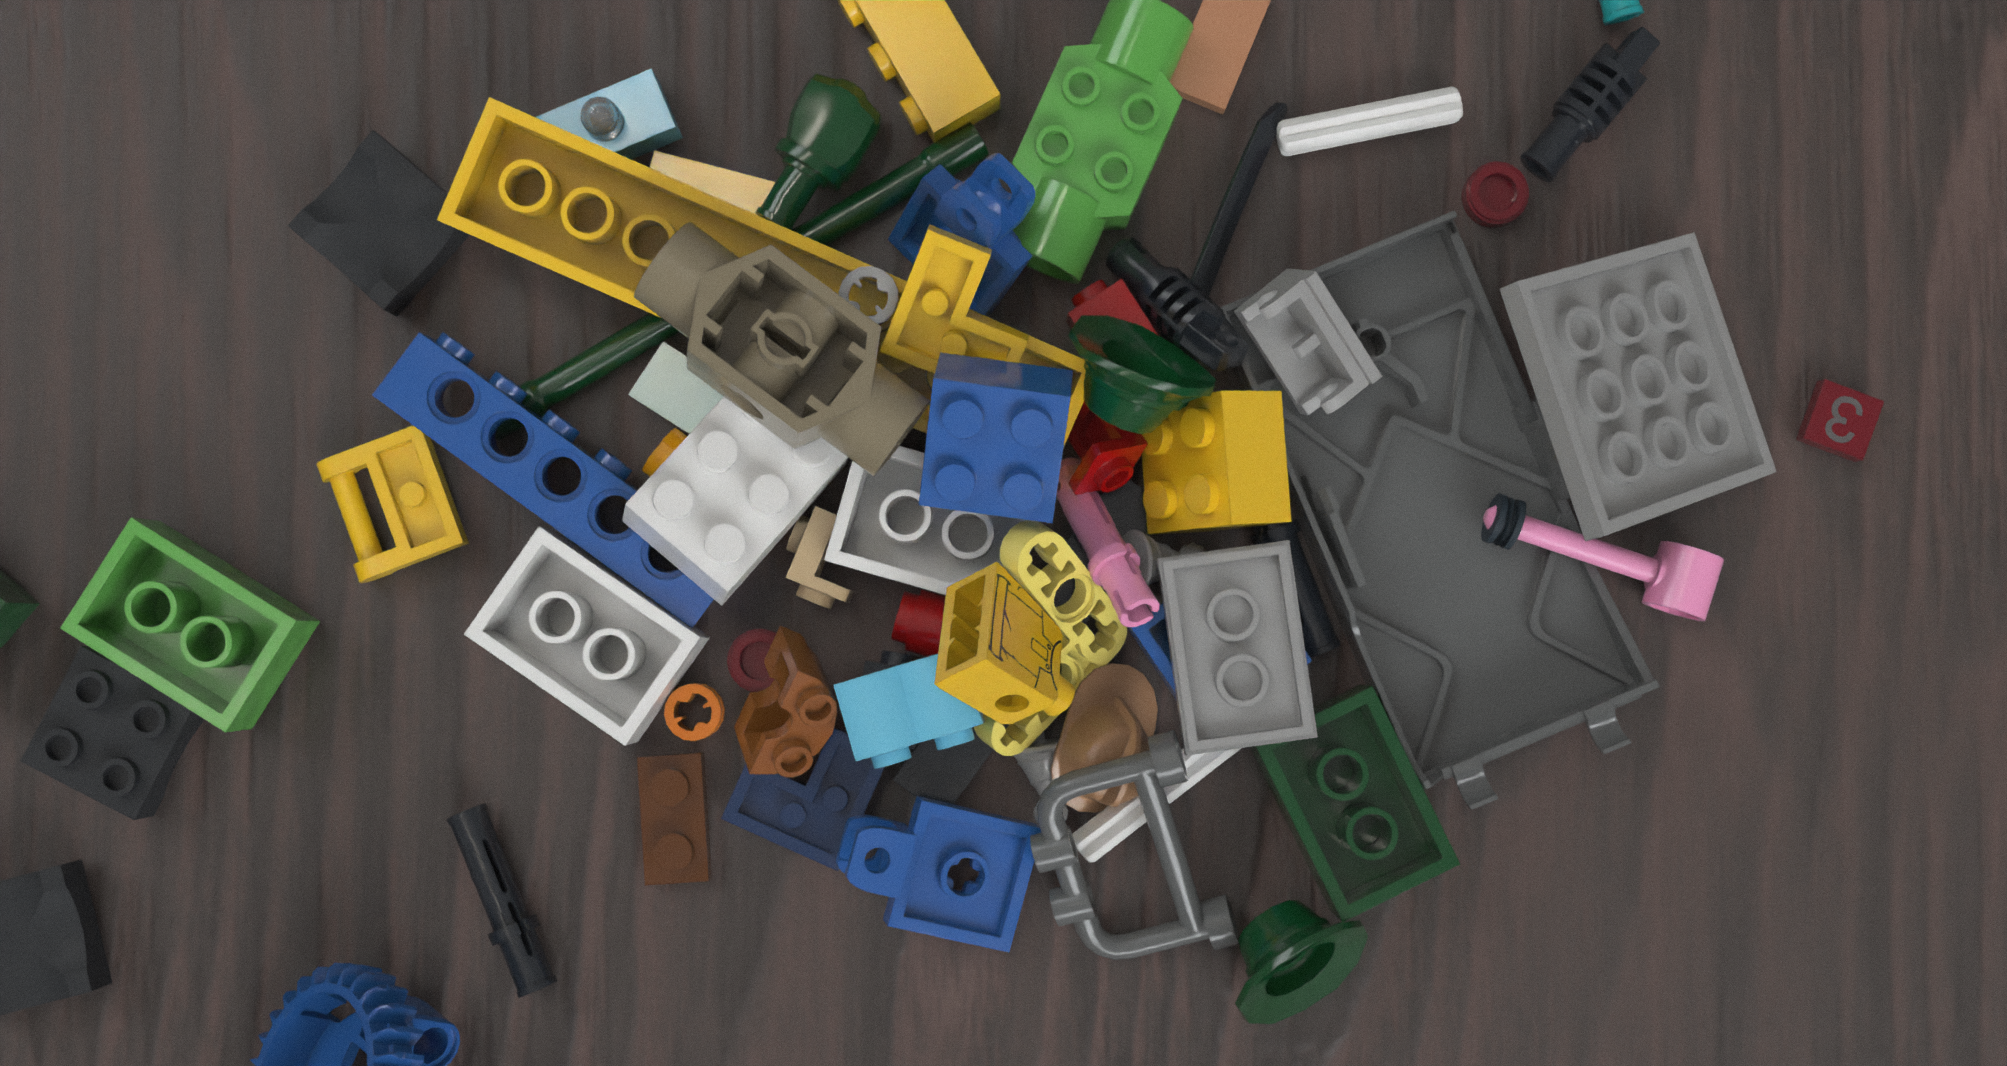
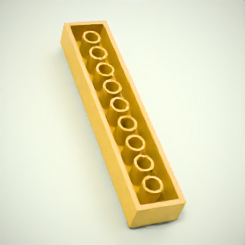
[437,97,1086,448]

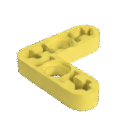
[974,520,1127,756]

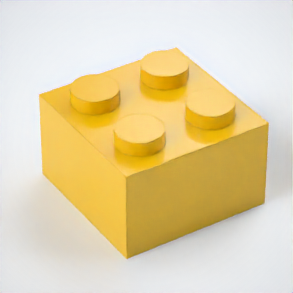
[1142,391,1291,534]

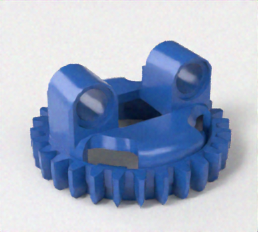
[249,963,460,1066]

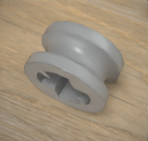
[838,266,898,325]

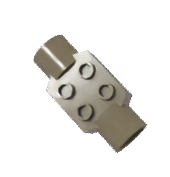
[634,222,930,476]

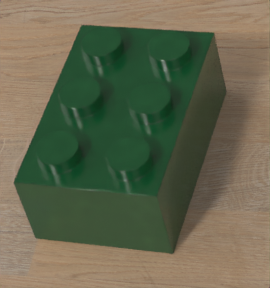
[1250,684,1460,922]

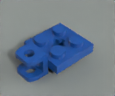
[888,153,1035,317]
[836,796,1041,953]

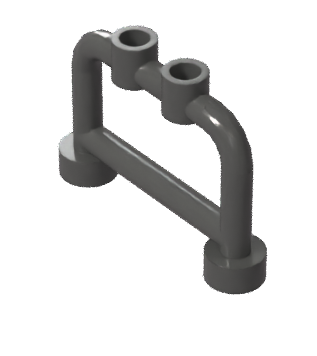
[1030,730,1239,960]

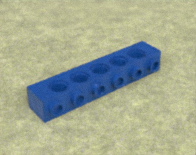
[372,332,714,628]

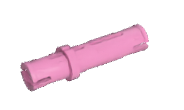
[1056,458,1160,627]

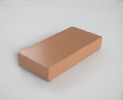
[1170,0,1271,115]

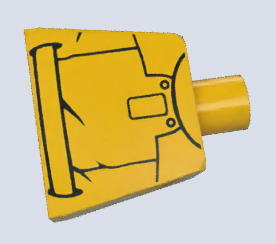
[934,562,1075,724]

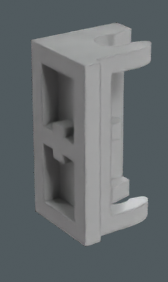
[1234,268,1383,415]

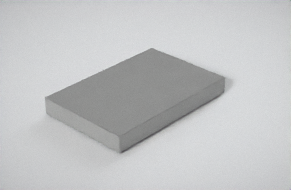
[1157,540,1318,756]

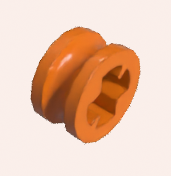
[664,683,725,741]

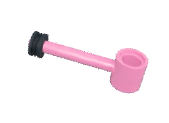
[1481,493,1724,621]

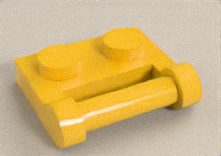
[316,426,469,583]

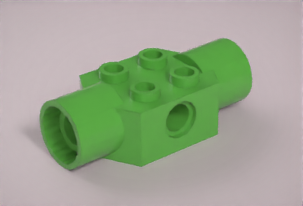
[1012,0,1194,284]

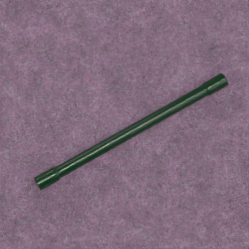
[495,122,989,441]

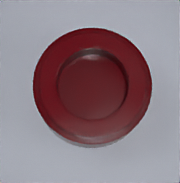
[1461,161,1529,228]
[727,629,776,692]

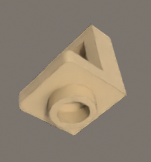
[786,506,854,610]

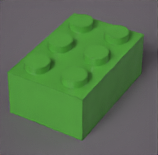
[60,517,320,732]

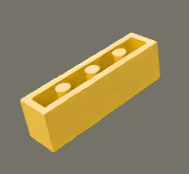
[837,0,1000,143]

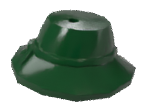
[1068,315,1216,434]
[1235,900,1368,1024]

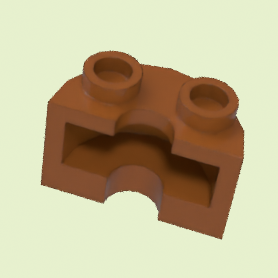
[734,625,837,777]

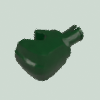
[755,73,881,230]

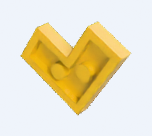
[879,224,1029,374]

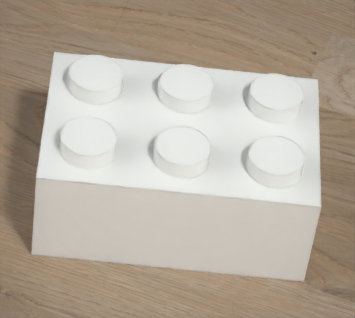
[622,397,850,606]
[824,446,1031,595]
[464,526,710,746]

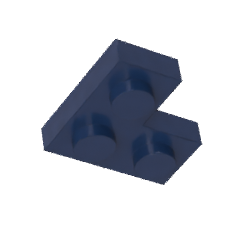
[721,726,886,871]

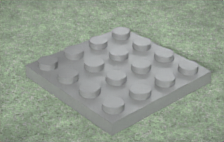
[1500,232,1777,541]

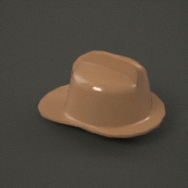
[1050,663,1158,813]

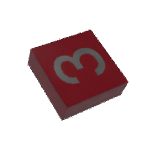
[1796,379,1885,462]

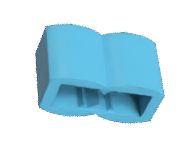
[833,654,985,769]

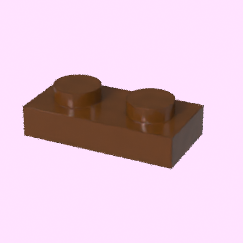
[637,752,712,886]

